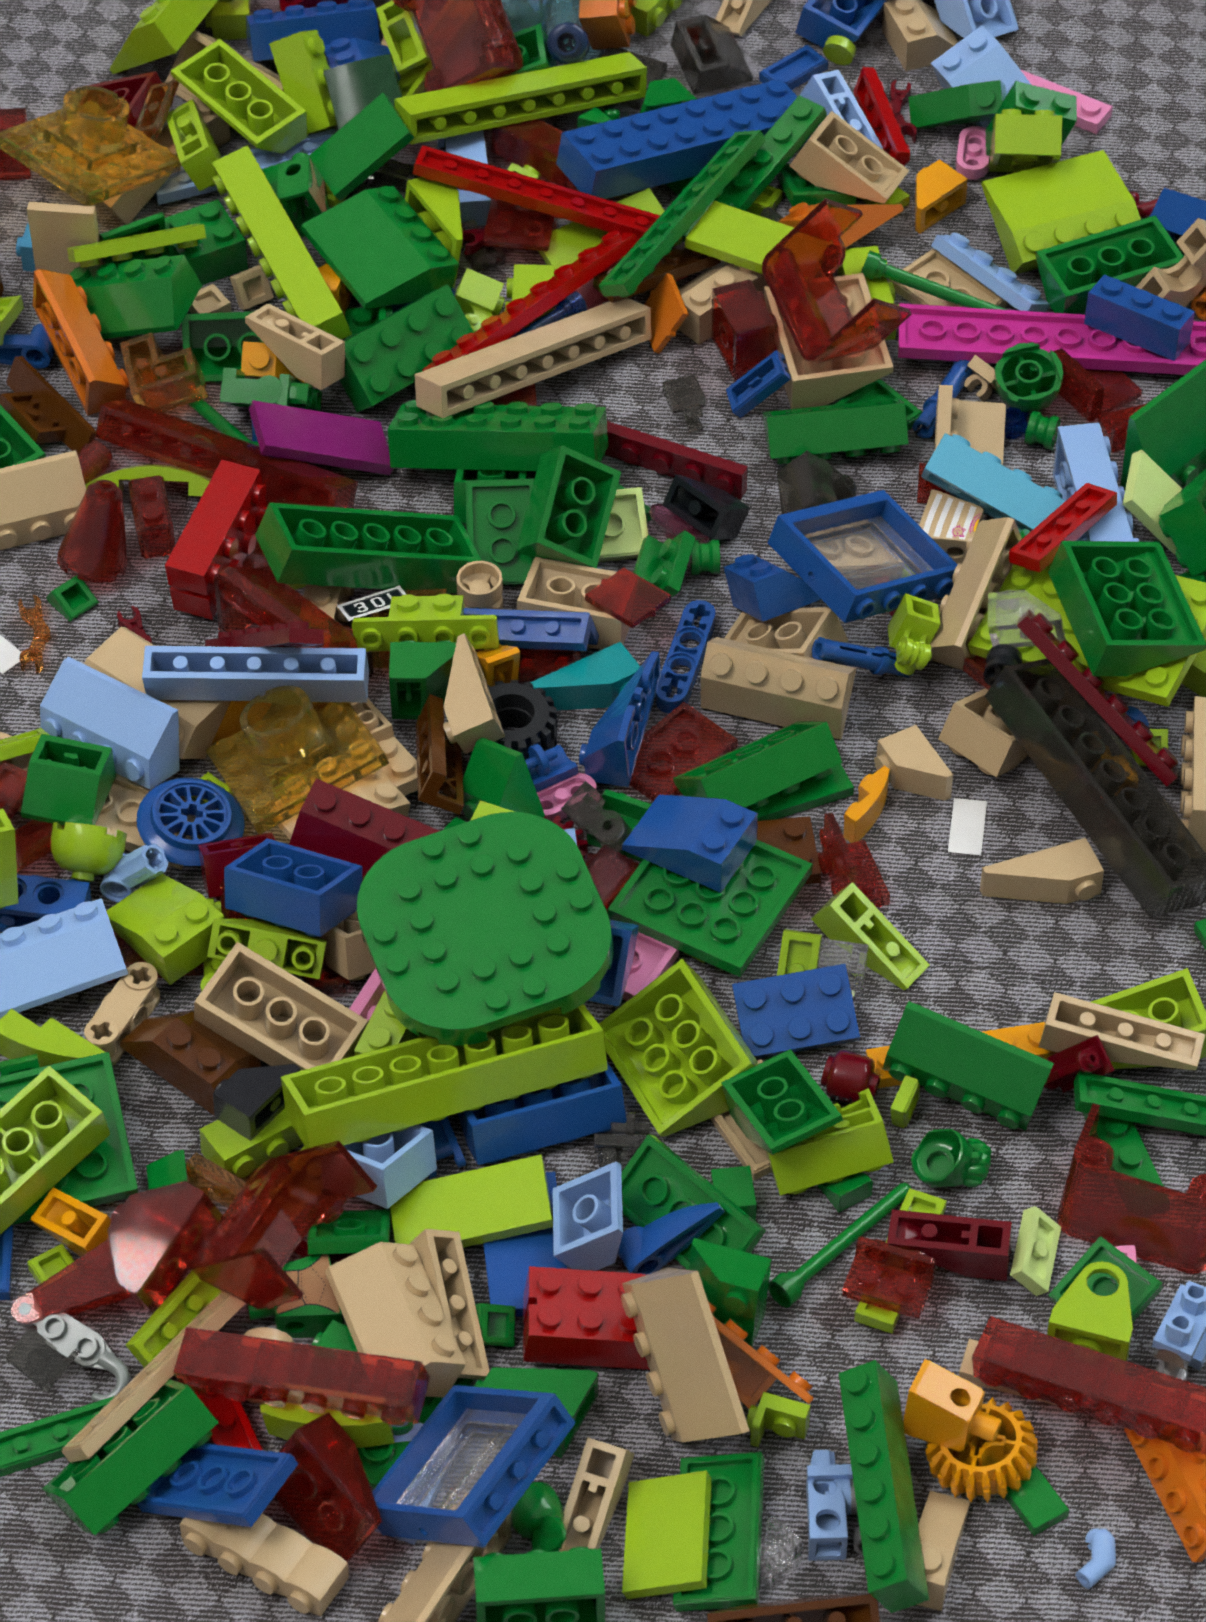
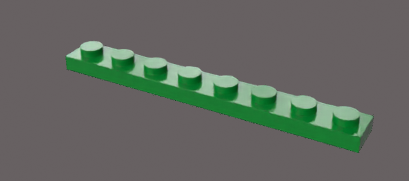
[598,130,766,298]

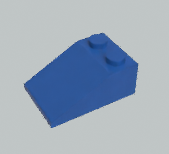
[622,794,758,893]

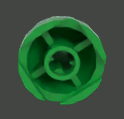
[994,343,1063,413]

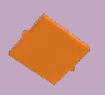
[644,273,689,354]

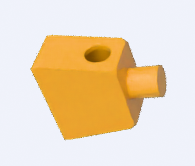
[903,1359,1002,1452]

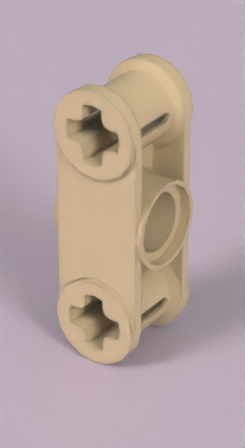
[84,962,161,1066]

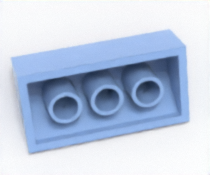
[40,657,180,790]
[0,898,128,1019]

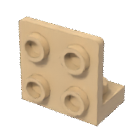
[934,385,1006,465]

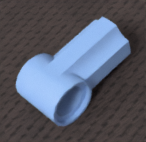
[100,843,169,902]

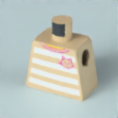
[914,489,984,564]

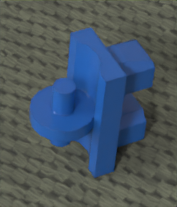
[525,744,578,792]

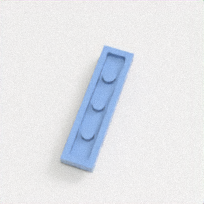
[931,233,1050,312]

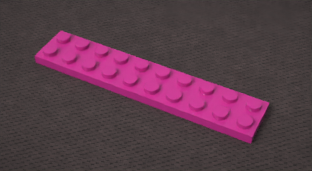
[898,303,1206,375]

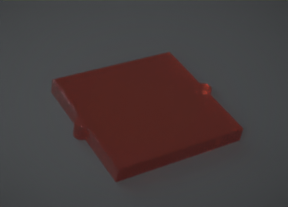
[585,567,671,628]

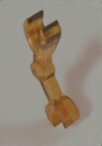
[18,595,51,674]

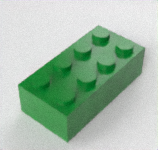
[340,284,474,412]

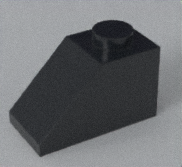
[662,474,750,540]
[213,1064,301,1141]

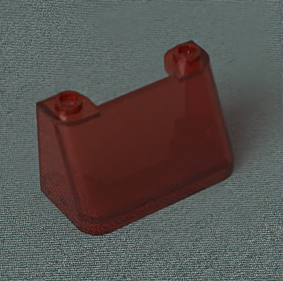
[393,0,523,92]

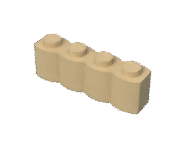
[180,1513,349,1616]

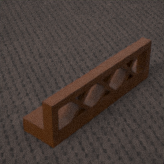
[415,694,464,815]

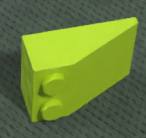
[989,109,1062,172]
[405,177,463,290]
[106,874,225,985]
[1091,968,1206,1069]

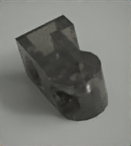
[561,781,632,852]

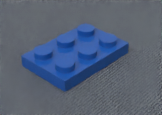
[732,963,860,1059]

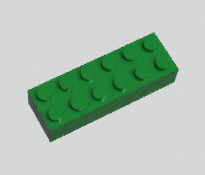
[388,400,608,471]
[255,503,481,594]

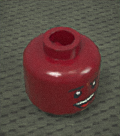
[821,1050,881,1104]

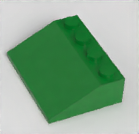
[300,186,459,309]
[1120,360,1206,491]
[1048,541,1206,676]

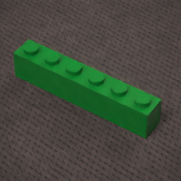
[838,1360,929,1613]

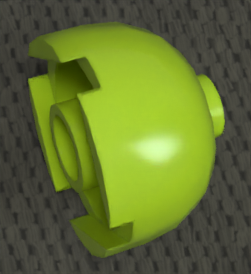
[51,822,127,882]

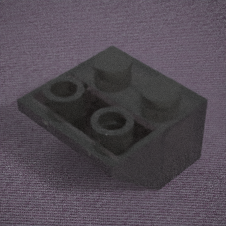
[670,15,753,95]
[777,451,856,514]

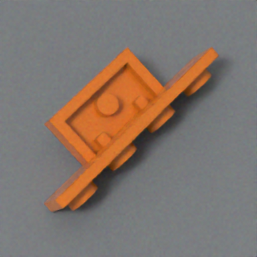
[708,1301,814,1409]
[1124,1405,1206,1562]

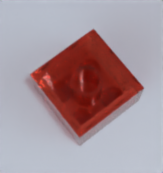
[711,279,778,382]

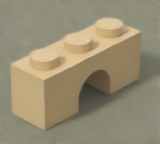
[1136,218,1206,307]

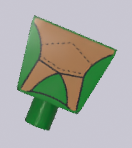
[277,153,329,238]
[247,1254,343,1338]

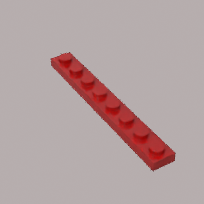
[412,145,661,240]
[422,230,638,371]

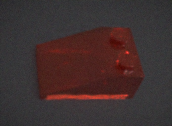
[275,1412,382,1563]

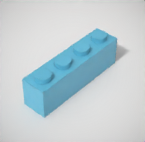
[921,433,1065,532]

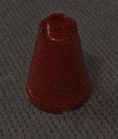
[57,480,128,583]

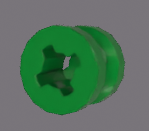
[1025,411,1061,450]
[690,539,720,576]

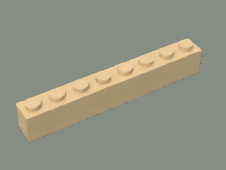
[415,298,651,418]

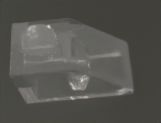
[988,589,1066,648]

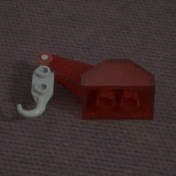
[11,1181,223,1402]

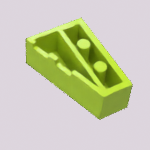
[766,1088,894,1196]

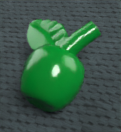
[510,1482,567,1552]

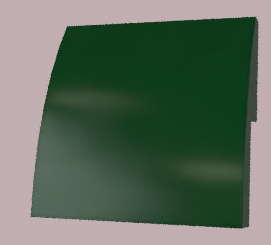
[324,54,403,129]

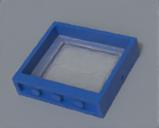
[768,490,958,623]
[361,1385,576,1548]

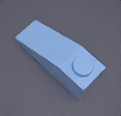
[800,70,883,149]

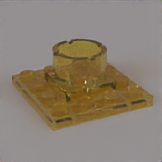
[0,86,181,206]
[205,686,389,835]

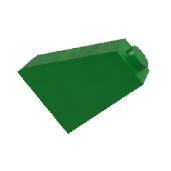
[474,1367,598,1458]

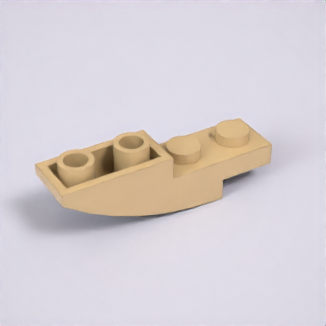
[327,698,418,796]

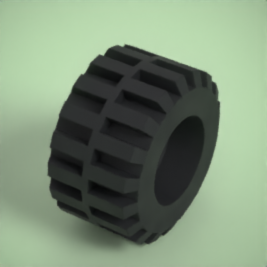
[468,680,557,760]

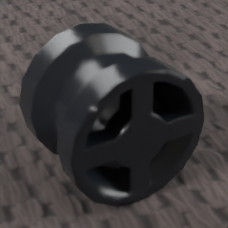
[983,644,1023,691]

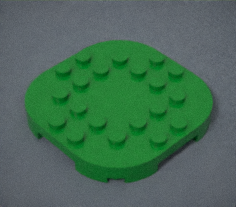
[357,812,613,1046]

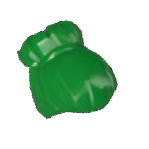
[911,1129,992,1188]

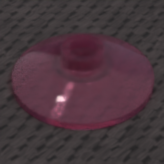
[649,504,712,542]

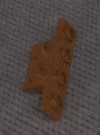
[0,356,96,459]

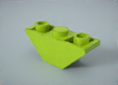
[207,918,327,979]

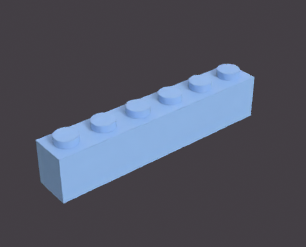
[142,646,369,703]

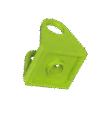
[1044,1262,1133,1377]

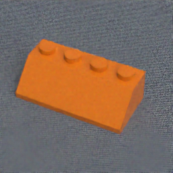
[33,269,129,416]

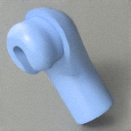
[1076,1528,1116,1589]

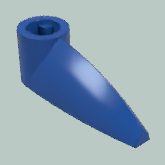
[0,324,55,369]
[618,1202,725,1274]

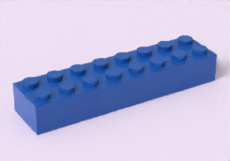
[556,79,812,199]

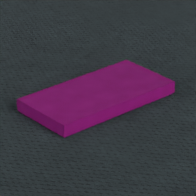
[249,400,393,475]

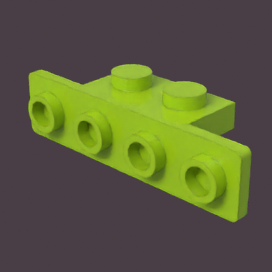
[352,594,499,652]

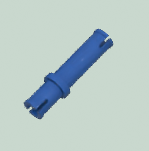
[913,360,973,438]
[812,637,914,678]

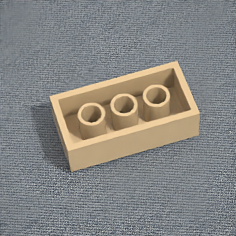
[1179,696,1206,858]
[194,942,368,1071]

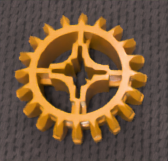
[926,1396,1038,1503]

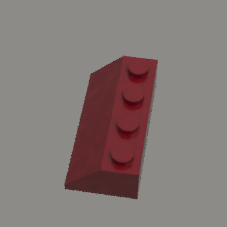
[289,778,440,881]

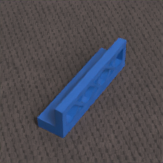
[464,608,599,651]

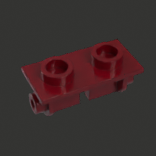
[1044,1034,1114,1093]

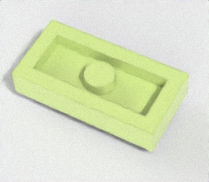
[1010,1206,1061,1296]

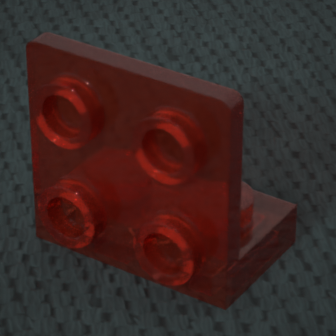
[483,199,559,251]
[1054,348,1142,422]
[818,812,890,908]

